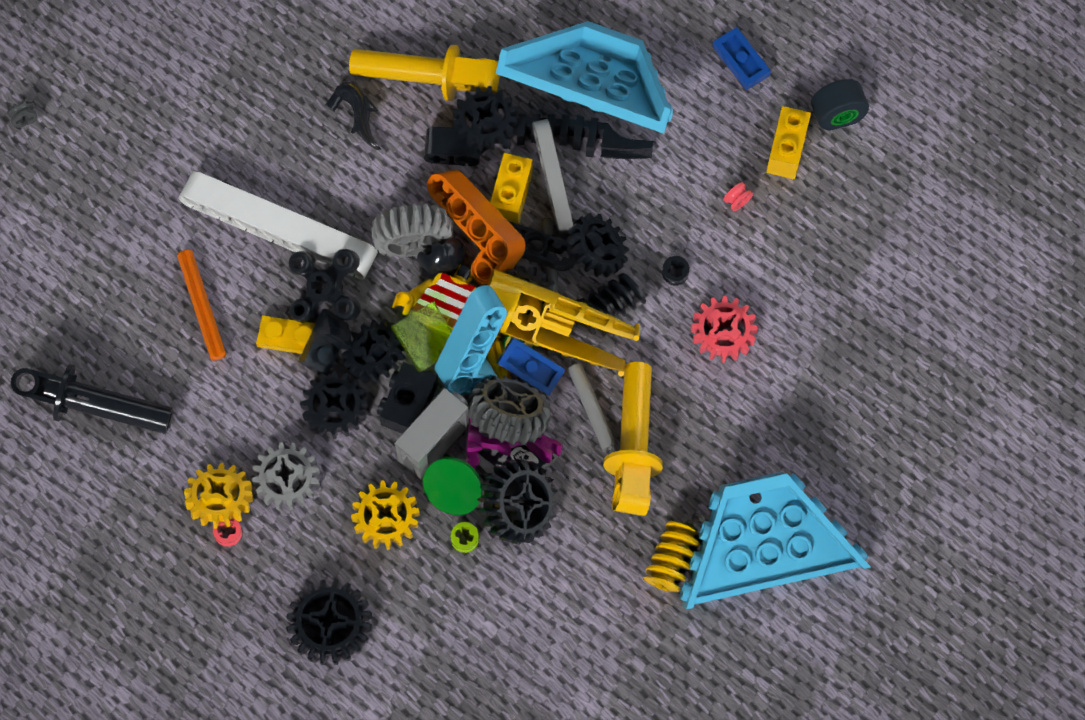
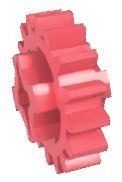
[691,296,758,363]

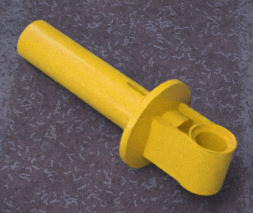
[349,45,500,101]
[603,362,663,516]

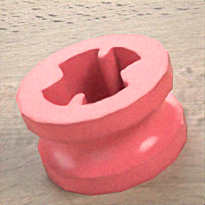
[723,182,753,211]
[213,518,242,547]

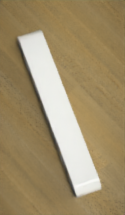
[178,171,378,280]

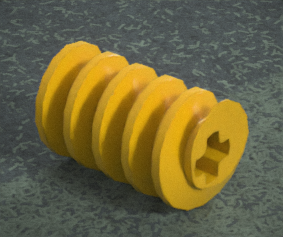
[642,521,701,592]

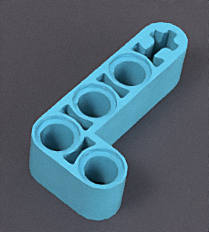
[435,285,507,395]

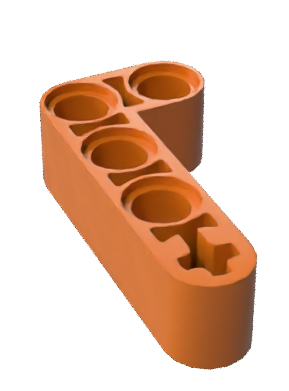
[427,170,526,285]

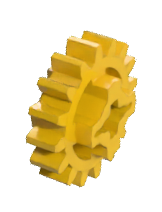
[184,463,253,529]
[351,480,420,550]

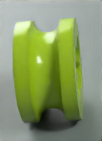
[450,522,479,553]

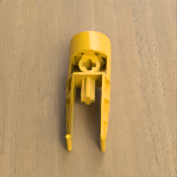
[488,269,640,377]

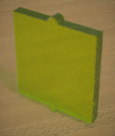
[391,301,452,373]

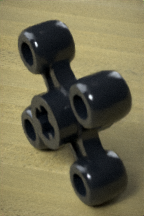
[289,249,361,323]

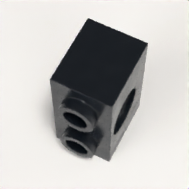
[377,362,439,434]

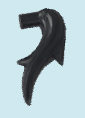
[325,82,381,150]

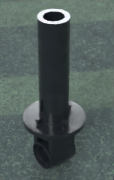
[11,364,173,434]

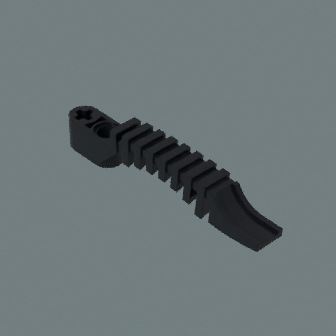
[424,114,654,166]

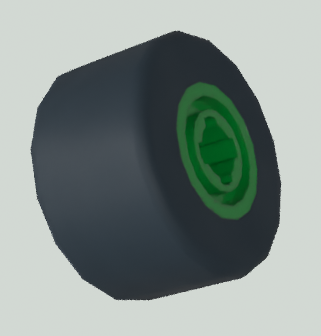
[811,79,869,131]

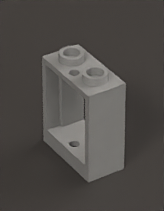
[395,388,470,480]

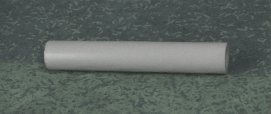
[568,363,617,452]

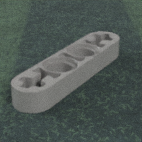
[532,119,573,236]

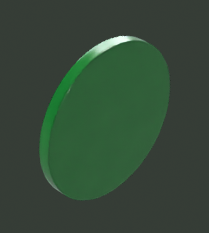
[423,457,483,515]

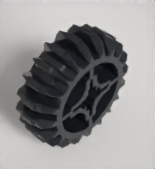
[477,459,559,544]
[286,579,373,665]

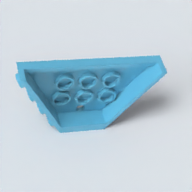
[496,21,673,134]
[679,472,871,609]

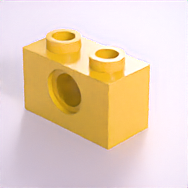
[766,106,811,179]
[490,153,533,224]

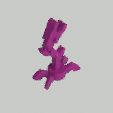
[465,419,563,469]

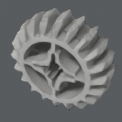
[371,203,453,258]

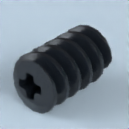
[577,273,646,335]

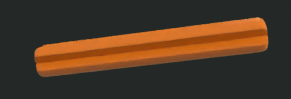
[177,249,226,361]

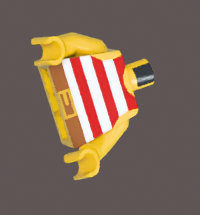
[392,265,477,336]

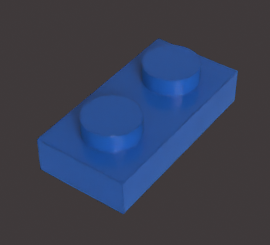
[712,27,771,91]
[496,337,565,396]

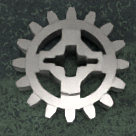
[252,442,320,511]

